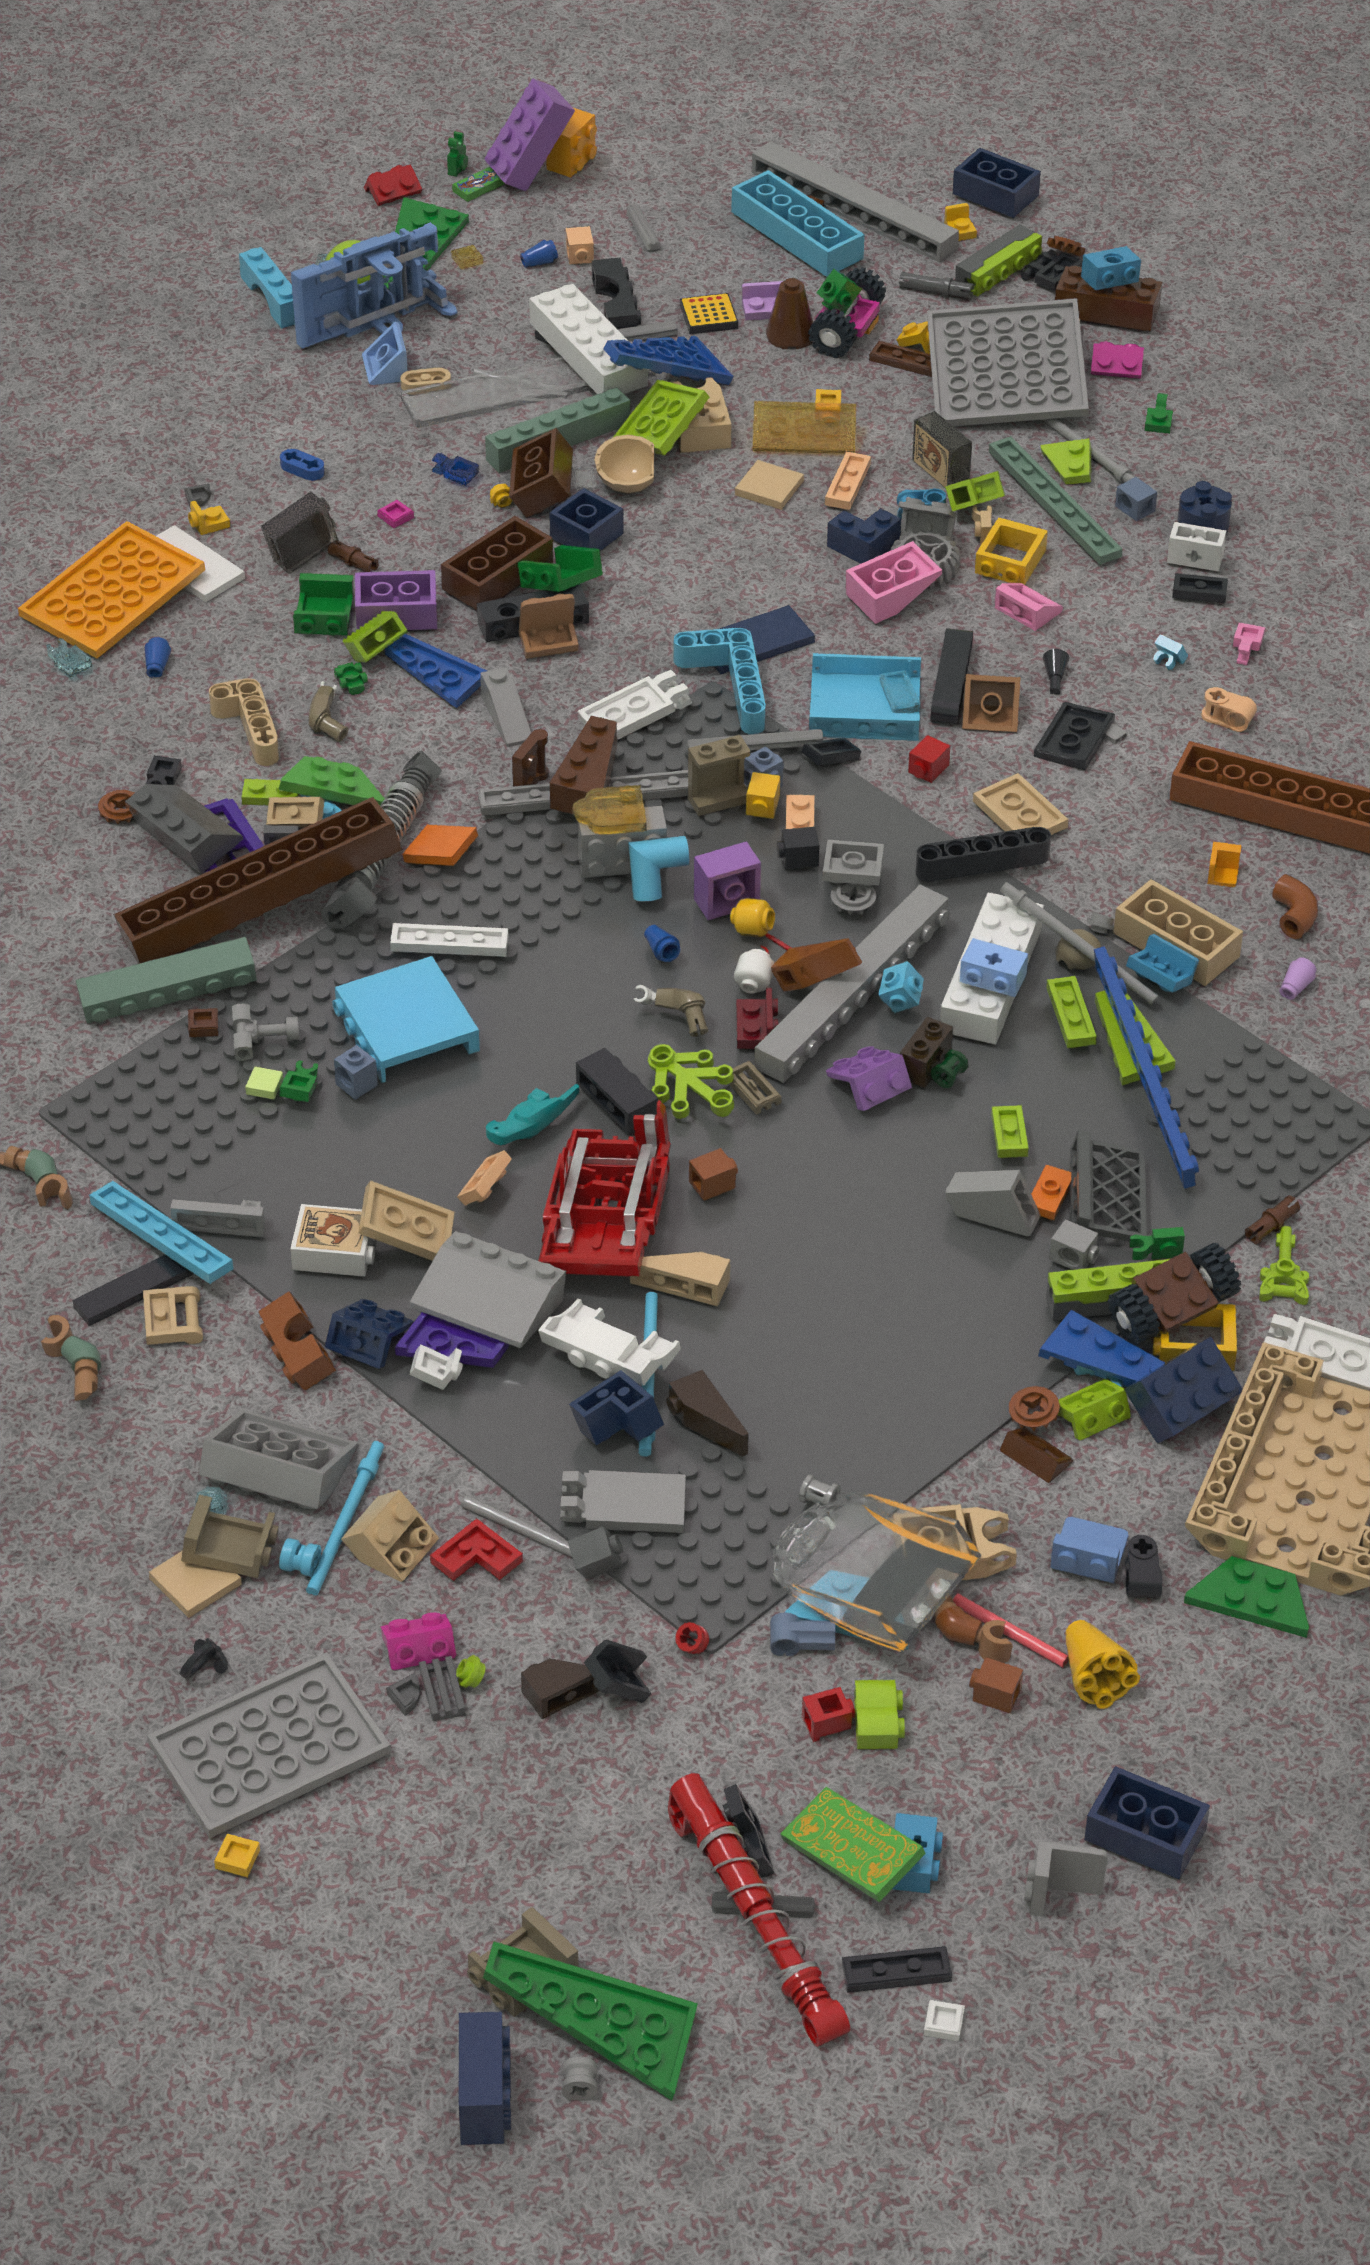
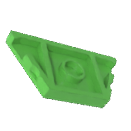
[279,756,385,809]

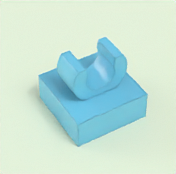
[1153,634,1188,670]

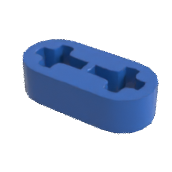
[280,449,324,481]

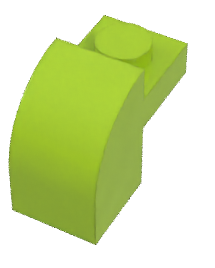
[945,471,1006,511]

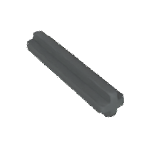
[711,1892,815,1918]

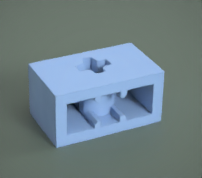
[960,938,1028,997]

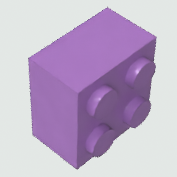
[694,841,761,920]

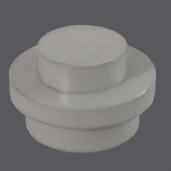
[1087,912,1114,934]

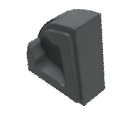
[184,484,211,509]
[386,1672,420,1716]

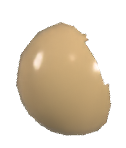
[594,435,654,494]

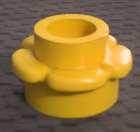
[490,483,512,508]

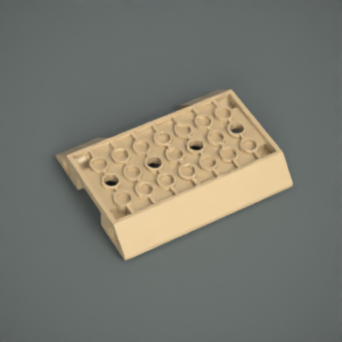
[1185,1342,1370,1596]

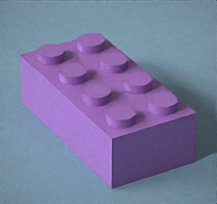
[484,78,575,191]

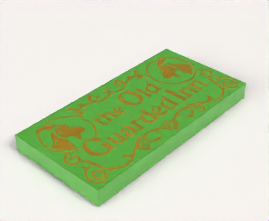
[780,1787,926,1902]

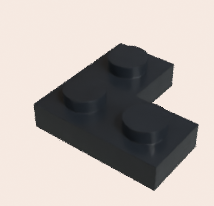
[723,1784,775,1878]

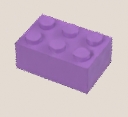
[355,570,437,630]

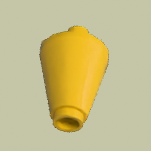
[1065,1620,1140,1709]

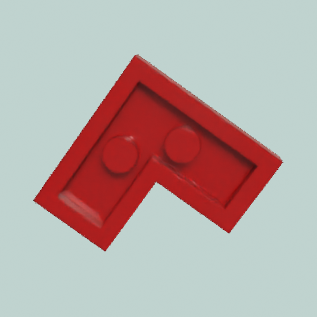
[430,1518,523,1581]

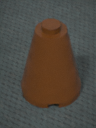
[766,278,813,349]

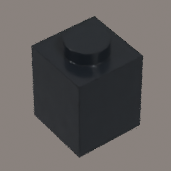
[777,827,820,869]

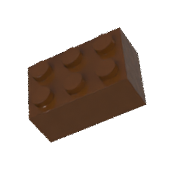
[509,428,573,518]

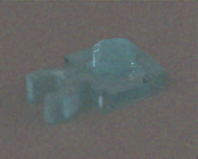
[46,638,92,678]

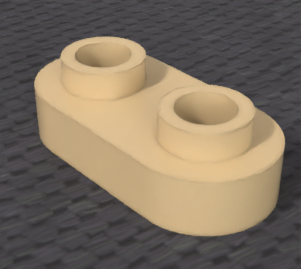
[400,368,451,394]

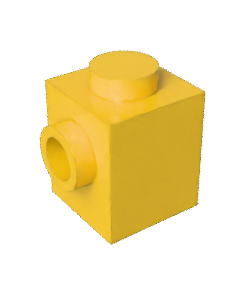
[746,772,780,819]

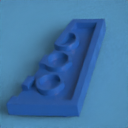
[385,634,487,709]
[1038,1310,1165,1386]

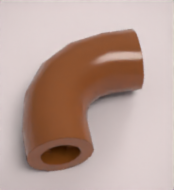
[1272,874,1318,939]

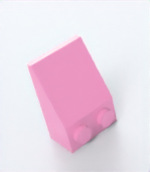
[846,541,942,624]

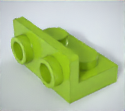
[1057,1379,1131,1440]

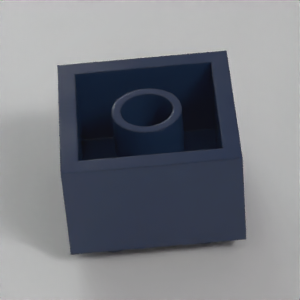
[549,488,624,551]

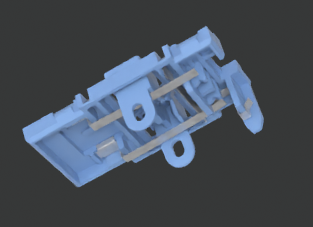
[291,222,457,348]

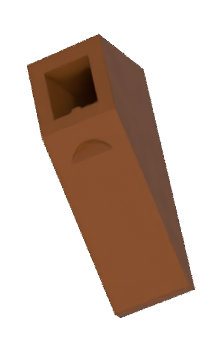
[771,938,862,992]

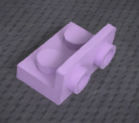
[742,281,783,320]

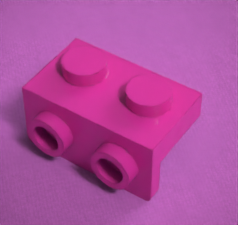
[1091,341,1144,379]
[381,1612,456,1670]

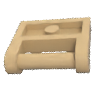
[143,1286,203,1345]

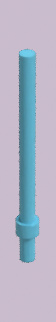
[306,1441,384,1596]

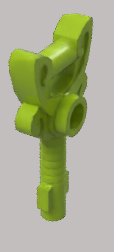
[1259,1226,1309,1305]

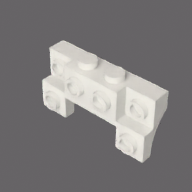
[538,1298,681,1386]

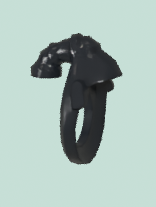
[179,1638,228,1678]

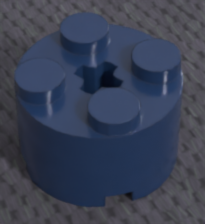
[1177,481,1232,533]

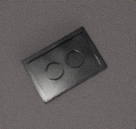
[1034,702,1115,770]

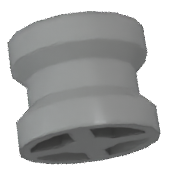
[562,2057,597,2100]

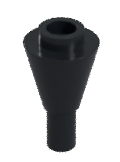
[1043,648,1070,694]

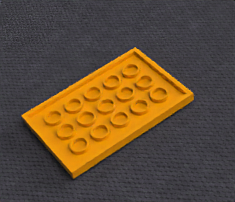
[18,521,206,659]

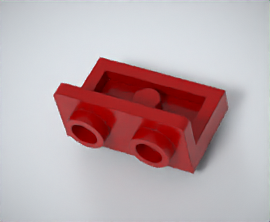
[364,164,422,206]

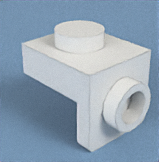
[409,1344,463,1390]

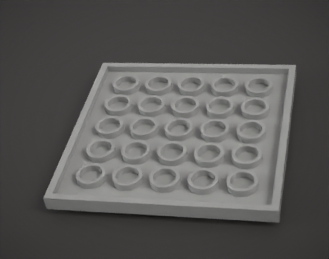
[927,299,1089,428]

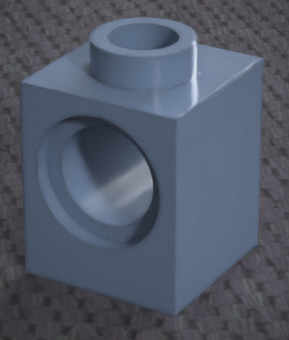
[1115,477,1157,521]
[334,1045,378,1100]

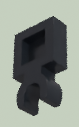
[146,755,182,785]

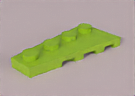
[1095,990,1175,1085]

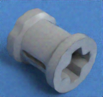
[799,1474,841,1513]

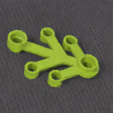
[648,1044,734,1119]

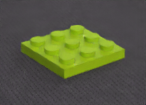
[613,380,710,456]

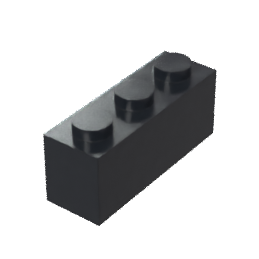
[576,1048,658,1135]

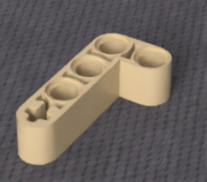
[209,678,279,766]

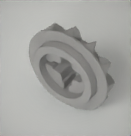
[831,883,876,915]

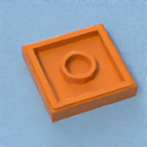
[402,824,478,866]

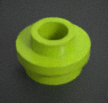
[456,1655,486,1688]

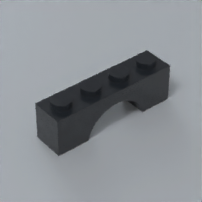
[592,257,641,329]

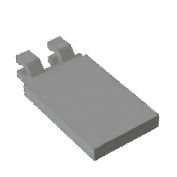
[560,1470,686,1533]

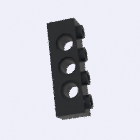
[477,584,589,643]

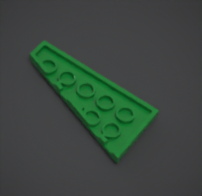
[383,197,469,289]
[483,1941,698,2101]

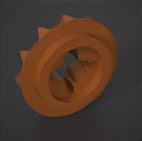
[1047,235,1086,256]
[98,790,135,824]
[1009,1386,1060,1431]

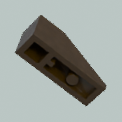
[666,1370,749,1457]

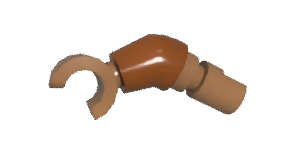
[926,1578,1013,1663]

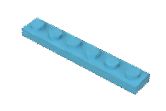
[89,1181,233,1284]

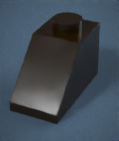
[521,1658,600,1719]

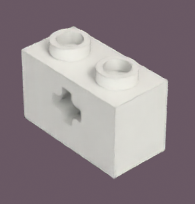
[1167,522,1226,572]

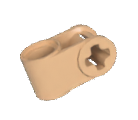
[1201,687,1257,732]

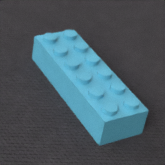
[731,170,865,277]

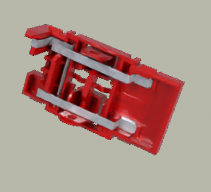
[538,1100,671,1277]

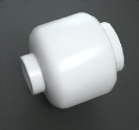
[734,949,774,994]

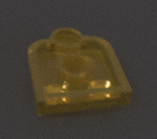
[573,785,647,834]

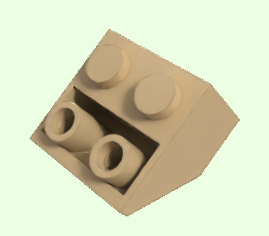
[341,1490,439,1582]

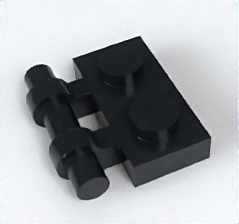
[1020,249,1083,291]

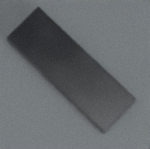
[842,1946,952,1993]

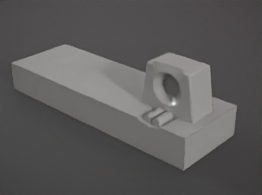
[170,1199,265,1237]

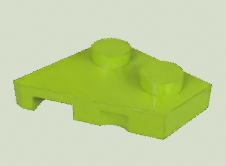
[1041,438,1091,484]

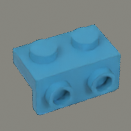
[1126,934,1199,993]

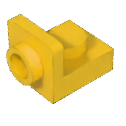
[944,203,977,241]
[188,501,230,535]

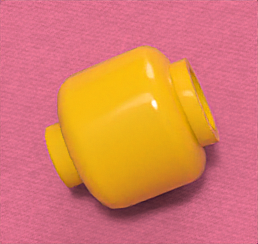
[730,898,775,937]

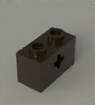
[900,1017,953,1088]

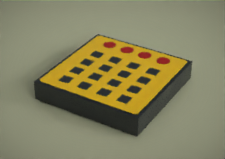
[680,293,738,334]

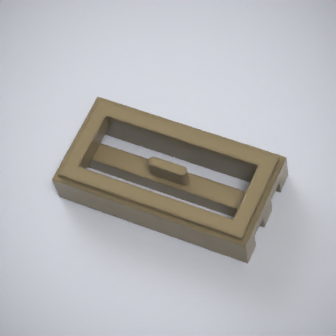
[724,1061,782,1115]

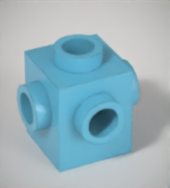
[879,961,924,1013]

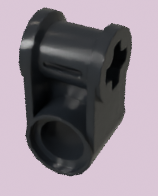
[1125,1535,1162,1598]

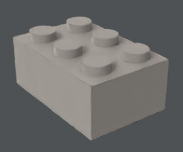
[578,806,667,878]

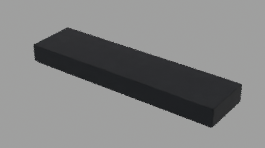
[72,1254,194,1326]

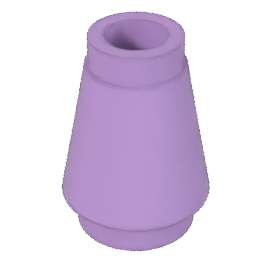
[1279,958,1316,1000]

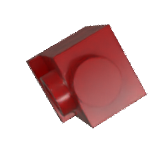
[802,1687,856,1742]

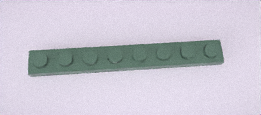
[989,436,1123,565]

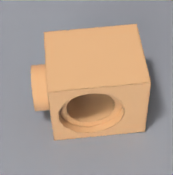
[566,226,594,264]

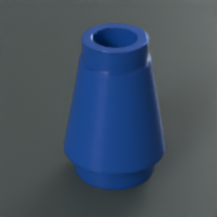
[520,239,558,268]
[144,637,171,677]
[644,925,680,962]

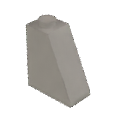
[945,1170,1041,1236]

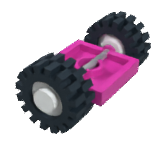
[808,267,886,358]

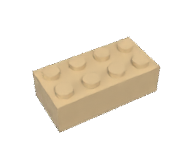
[1113,879,1243,986]

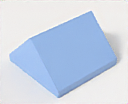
[362,321,407,385]

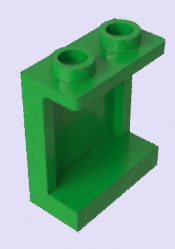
[518,545,603,592]
[293,573,354,636]

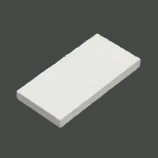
[156,525,245,603]

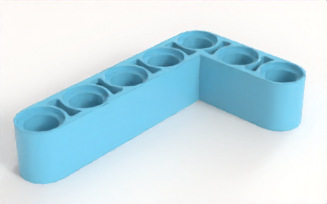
[673,628,766,734]

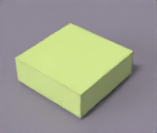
[245,1067,283,1100]

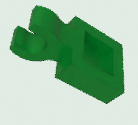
[1144,393,1173,434]
[1129,1227,1185,1260]

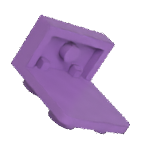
[826,1046,912,1111]

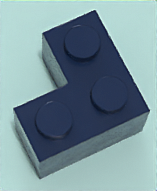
[827,508,901,564]
[569,1370,664,1446]

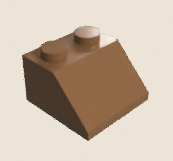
[962,674,1021,732]

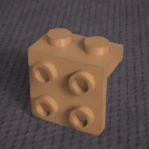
[519,594,579,659]

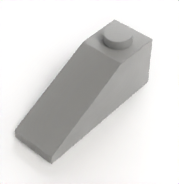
[480,667,531,747]

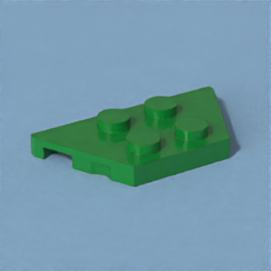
[1184,1556,1309,1638]

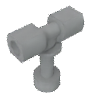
[232,1003,299,1061]

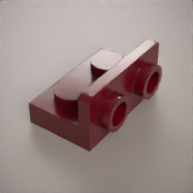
[736,988,778,1049]

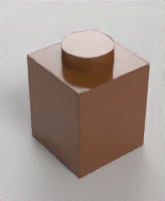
[689,1148,738,1201]
[969,1657,1023,1713]

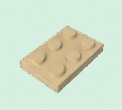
[973,773,1068,835]
[358,1180,454,1261]

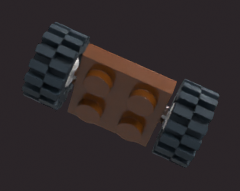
[1108,1243,1241,1345]

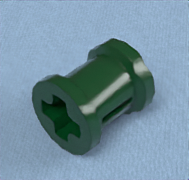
[931,1049,969,1088]

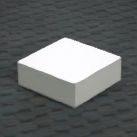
[924,2000,965,2041]

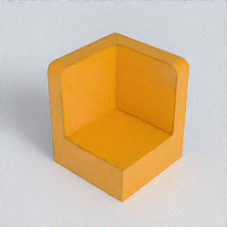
[1207,842,1242,887]

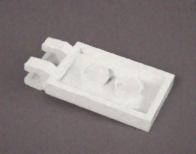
[577,670,692,740]
[1264,1314,1370,1391]

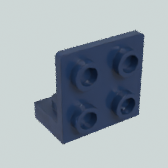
[324,1299,414,1369]

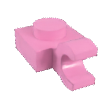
[1233,623,1265,665]

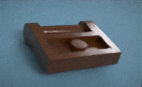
[512,729,549,787]

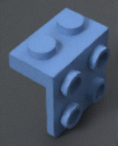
[1050,1517,1128,1583]

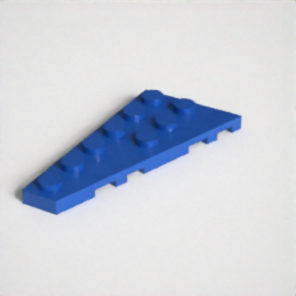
[603,336,734,385]

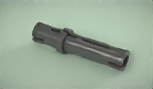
[899,271,974,299]

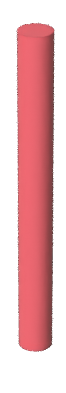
[953,1593,1069,1668]

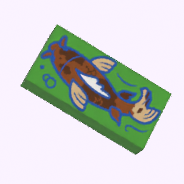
[452,167,505,202]

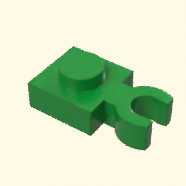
[447,131,468,177]
[280,1060,318,1102]

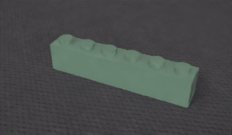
[485,387,630,473]
[75,937,257,1023]

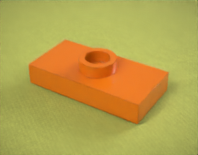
[1031,1165,1071,1220]

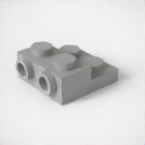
[822,840,884,886]

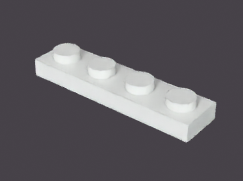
[390,923,509,957]

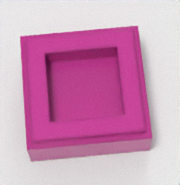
[377,500,414,528]

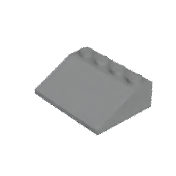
[409,1231,566,1348]
[199,1409,358,1510]

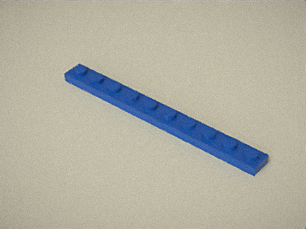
[1094,946,1199,1189]

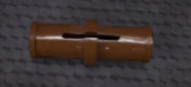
[327,539,379,572]
[1245,1195,1301,1245]

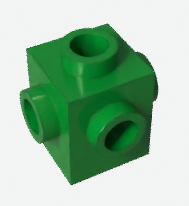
[816,268,862,314]

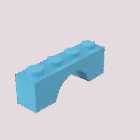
[239,247,295,329]

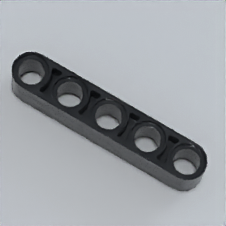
[930,628,973,724]
[915,827,1051,882]

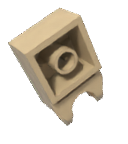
[671,377,731,453]
[895,1504,1017,1582]

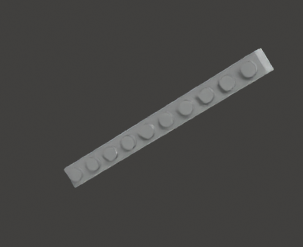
[752,141,959,263]
[755,885,950,1083]

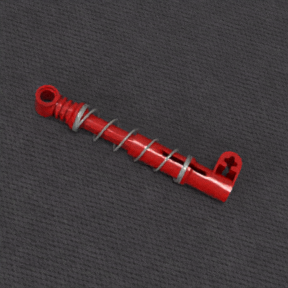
[668,1773,850,2047]

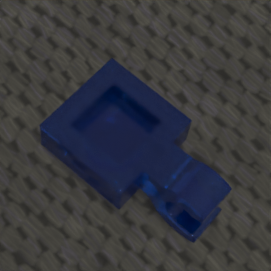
[432,453,479,486]

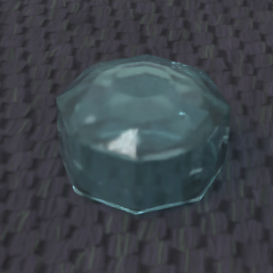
[195,1486,228,1514]

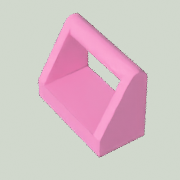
[995,583,1063,631]

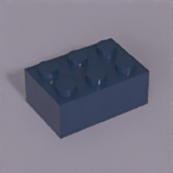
[953,148,1041,218]
[1124,1337,1243,1443]
[1084,1766,1210,1880]
[459,2012,511,2145]

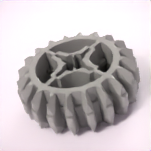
[891,530,960,589]

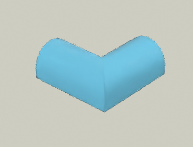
[628,836,689,901]

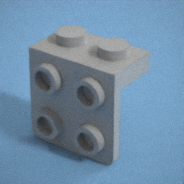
[898,498,956,541]
[1024,1841,1108,1917]

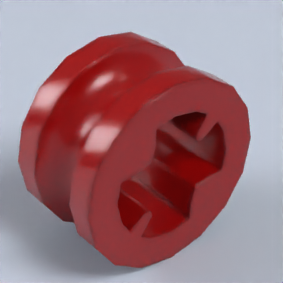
[675,1622,709,1655]

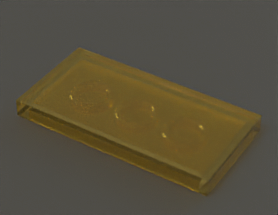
[752,401,856,454]

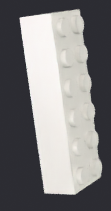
[529,284,648,394]
[940,892,1044,1044]

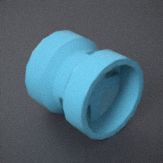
[279,1538,321,1577]

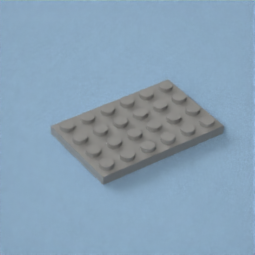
[147,1652,391,1839]

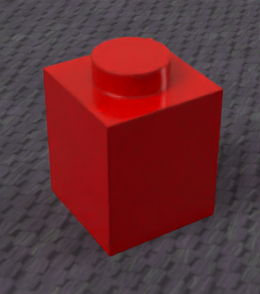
[908,735,951,783]

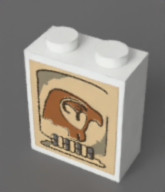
[290,1204,378,1276]

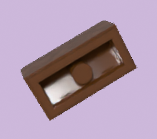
[1000,1427,1073,1483]

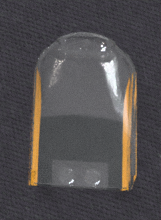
[772,1492,982,1653]

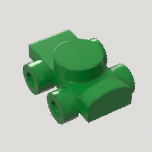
[334,662,368,695]

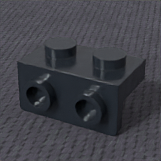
[584,1639,651,1703]

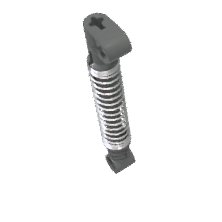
[321,751,442,929]

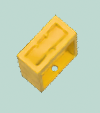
[975,517,1048,585]
[1153,1304,1237,1371]

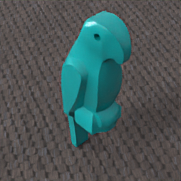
[486,1084,580,1146]

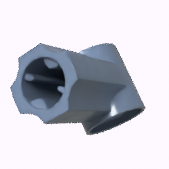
[770,1612,835,1656]

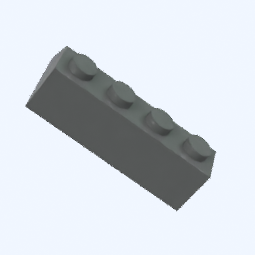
[125,784,244,874]

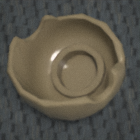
[1055,929,1101,970]

